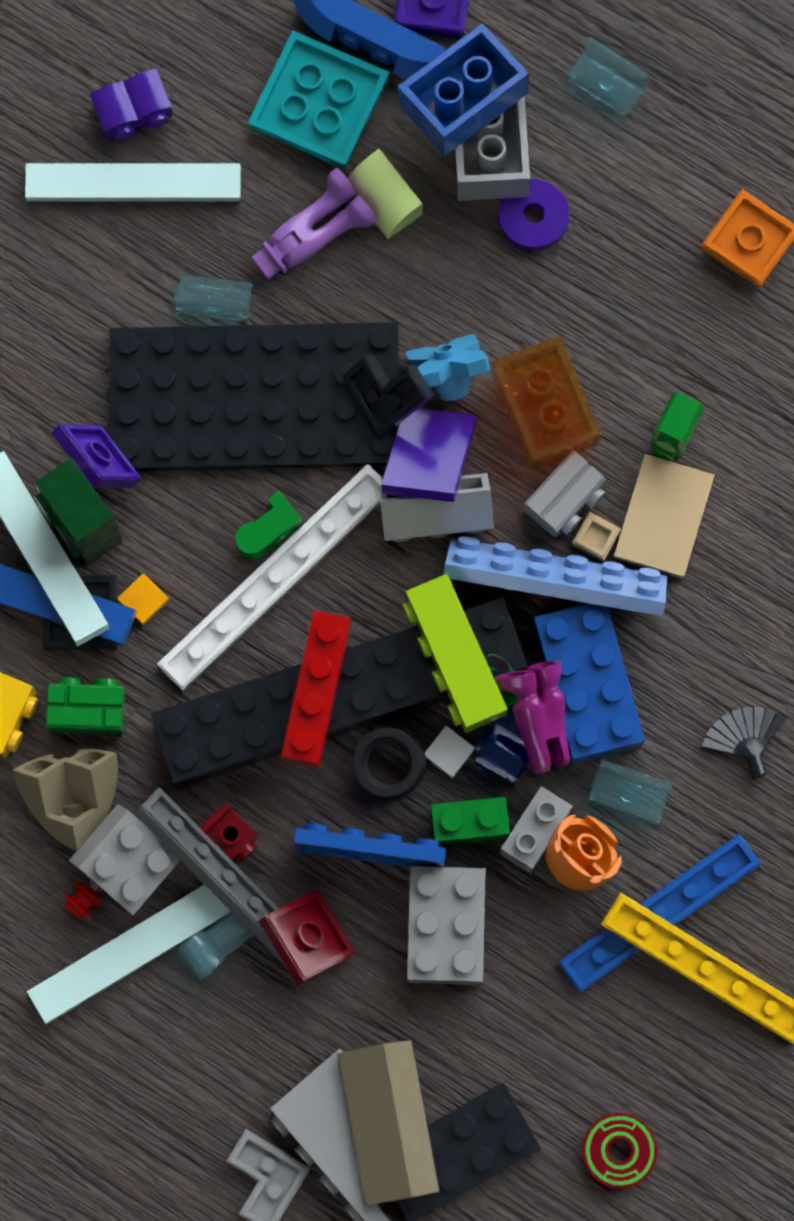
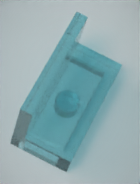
[567,36,649,117]
[174,275,253,321]
[588,759,673,825]

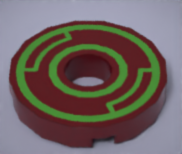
[581,1112,658,1189]

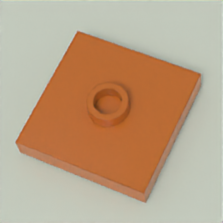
[700,189,794,289]

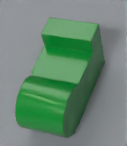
[235,491,302,560]

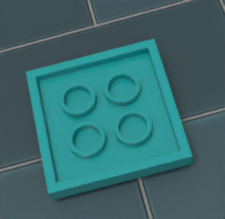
[248,30,389,169]

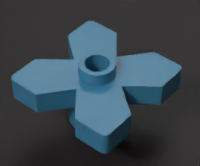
[405,334,490,401]

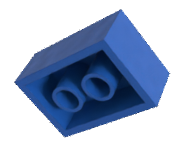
[398,23,529,156]

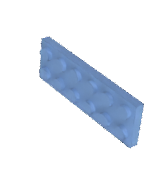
[443,536,667,616]

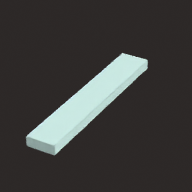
[25,163,241,202]
[0,451,110,647]
[27,885,232,1024]

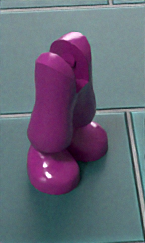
[495,660,570,775]

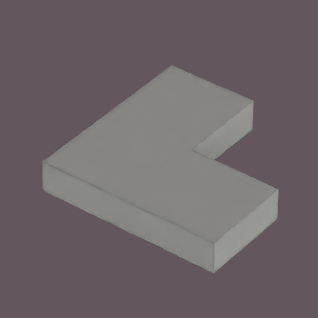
[226,1129,311,1221]

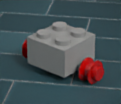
[63,793,180,921]

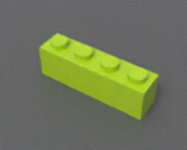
[402,574,508,733]

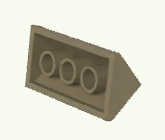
[337,1040,439,1206]

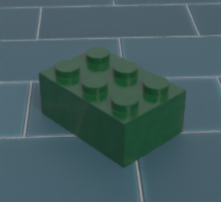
[34,457,123,565]

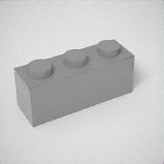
[378,473,494,542]

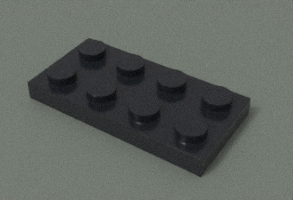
[396,1082,541,1221]

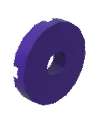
[498,179,570,251]

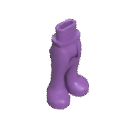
[251,168,377,280]

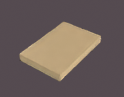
[613,454,715,579]

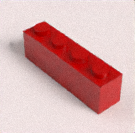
[281,610,351,770]

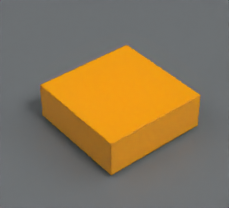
[117,573,170,626]

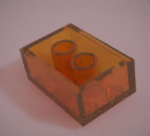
[491,336,602,471]

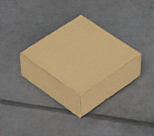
[572,512,621,562]

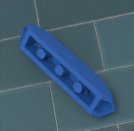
[293,0,445,79]

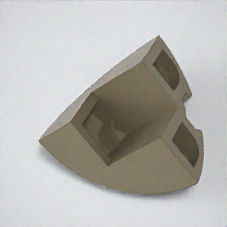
[12,749,118,851]

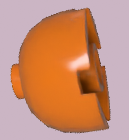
[545,814,622,891]

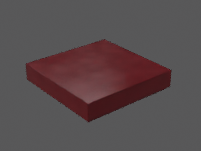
[259,889,356,986]

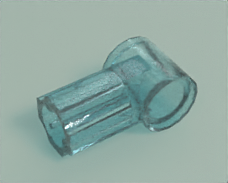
[177,912,255,981]

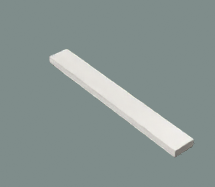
[157,464,383,692]

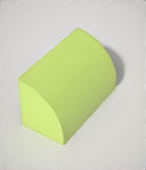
[347,149,423,239]

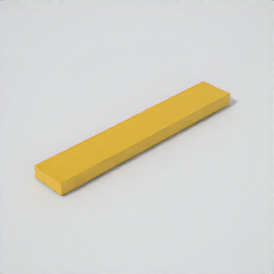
[600,893,794,1044]

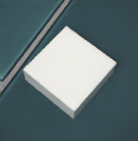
[425,726,475,779]

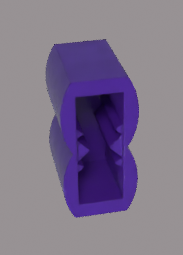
[90,69,174,142]

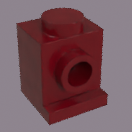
[200,802,259,862]

